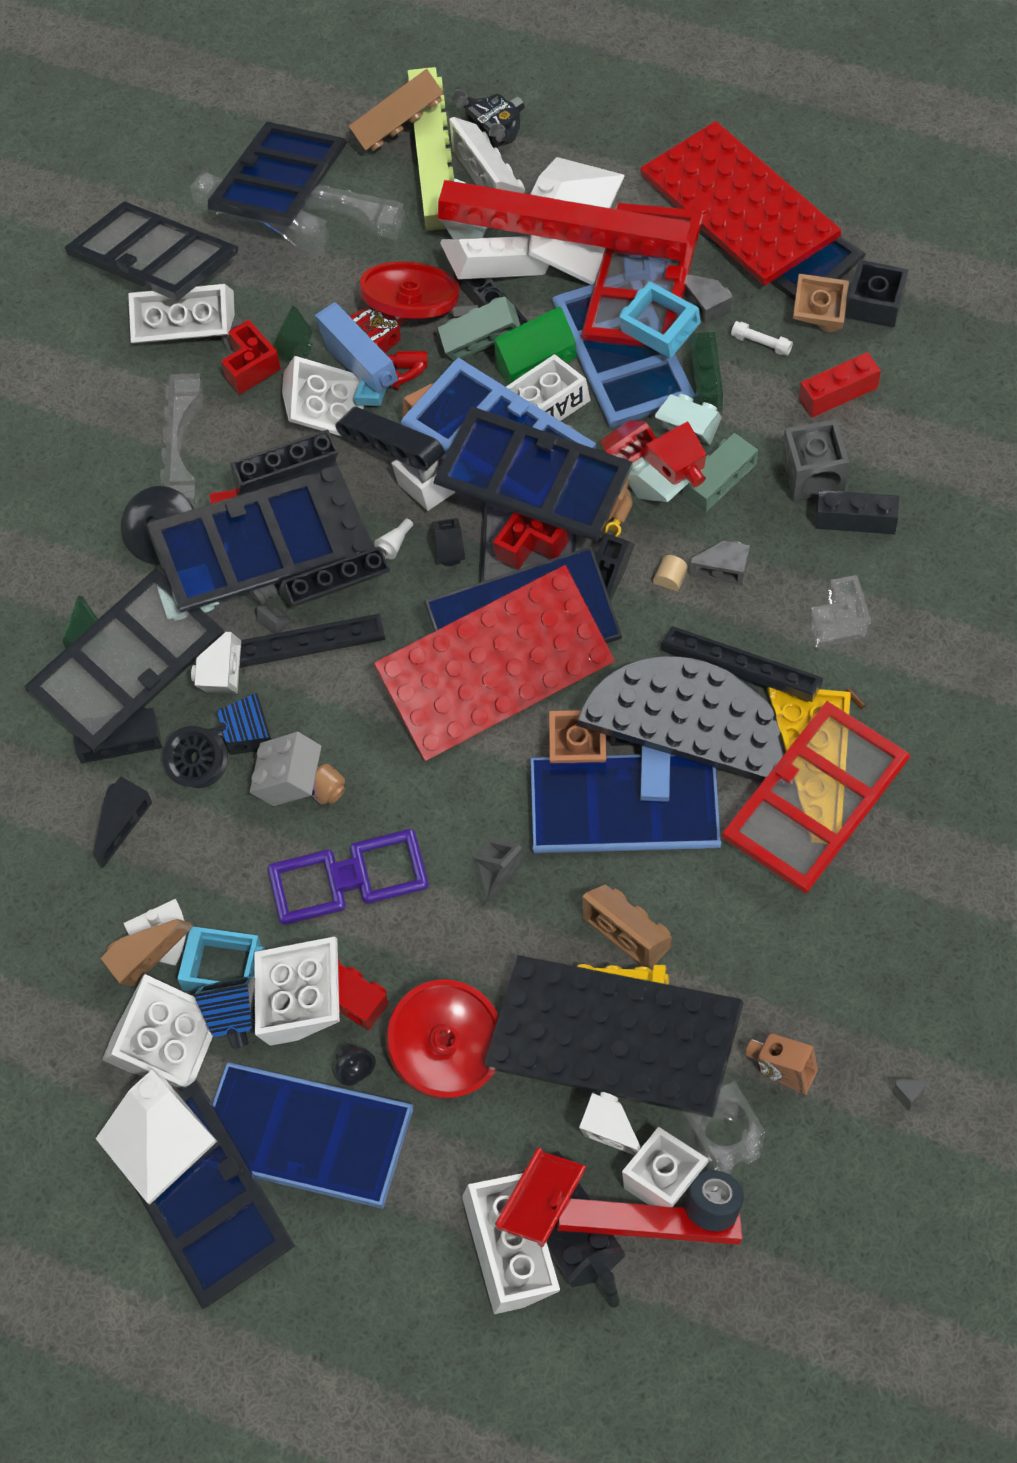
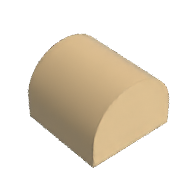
[653,555,687,592]

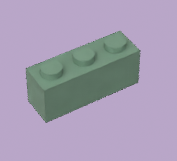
[438,296,520,361]
[682,433,758,512]

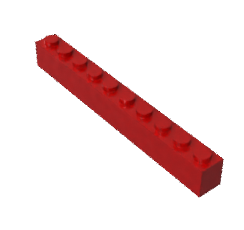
[438,180,691,261]

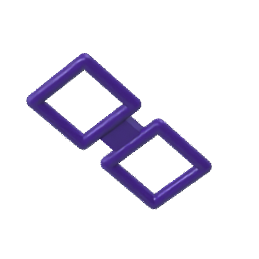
[268,829,429,925]

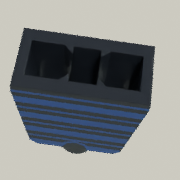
[210,693,271,755]
[194,975,255,1049]

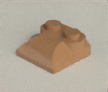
[793,274,849,332]

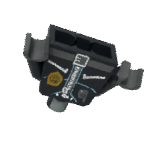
[451,89,525,148]

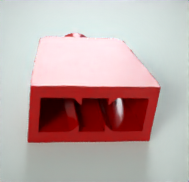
[600,420,657,470]
[644,421,706,488]

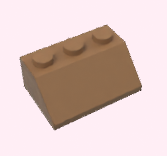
[582,884,672,969]

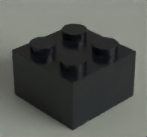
[845,259,909,327]

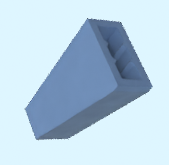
[315,302,398,394]

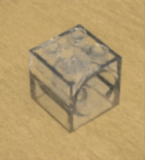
[680,1081,766,1174]

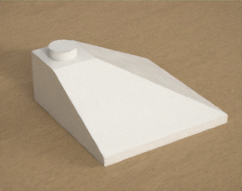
[531,157,624,208]
[528,203,606,285]
[282,356,364,436]
[254,937,340,1046]
[102,974,213,1089]
[96,1070,217,1204]

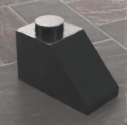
[432,518,465,566]

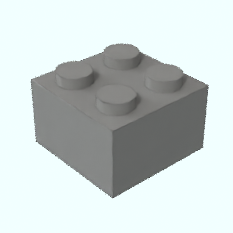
[249,731,321,806]

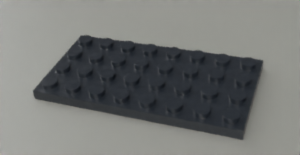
[484,955,744,1118]

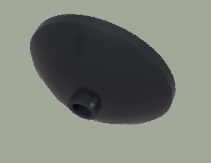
[121,486,197,564]

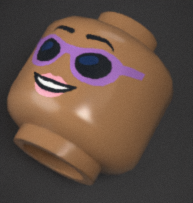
[311,764,346,805]

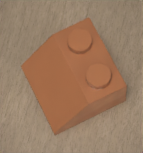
[549,710,606,763]

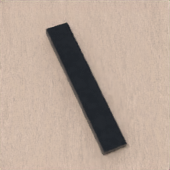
[239,613,386,668]
[661,626,823,702]

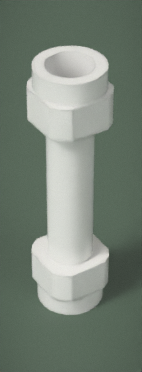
[731,321,793,356]

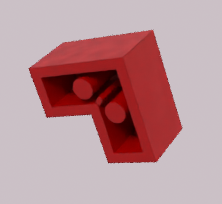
[221,319,281,395]
[493,513,570,570]

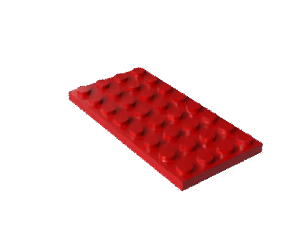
[640,121,841,286]
[373,565,615,761]

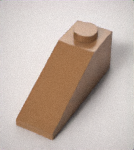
[100,919,193,986]

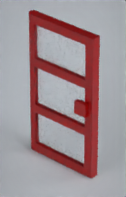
[581,203,703,347]
[722,701,910,893]

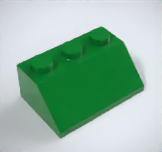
[494,306,577,385]

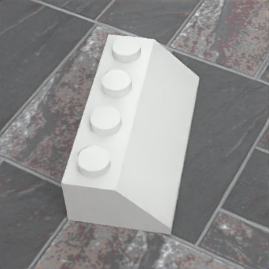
[449,117,525,193]
[440,236,549,279]
[129,284,235,344]
[462,1173,560,1314]

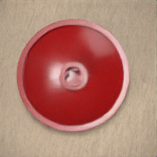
[359,261,460,318]
[386,980,499,1099]

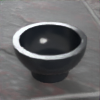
[335,1045,376,1086]

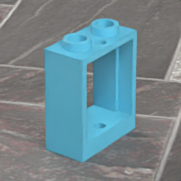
[619,281,701,359]
[177,927,265,992]

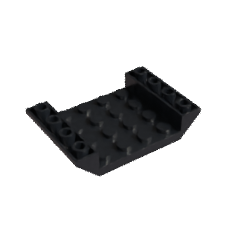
[230,429,390,606]

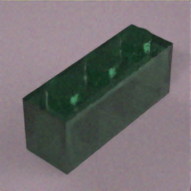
[689,332,723,412]

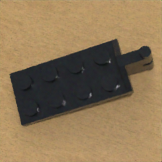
[519,1151,625,1307]

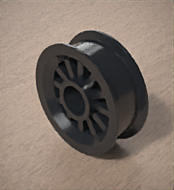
[163,726,228,788]

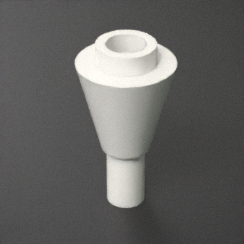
[374,518,413,559]

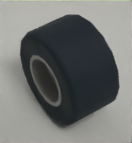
[685,1170,744,1232]

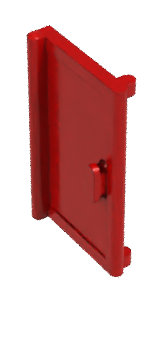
[495,1148,586,1247]

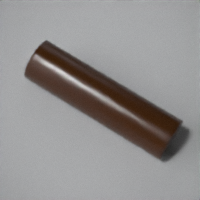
[845,687,866,709]

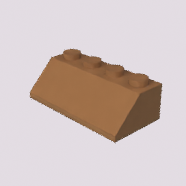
[349,69,444,151]

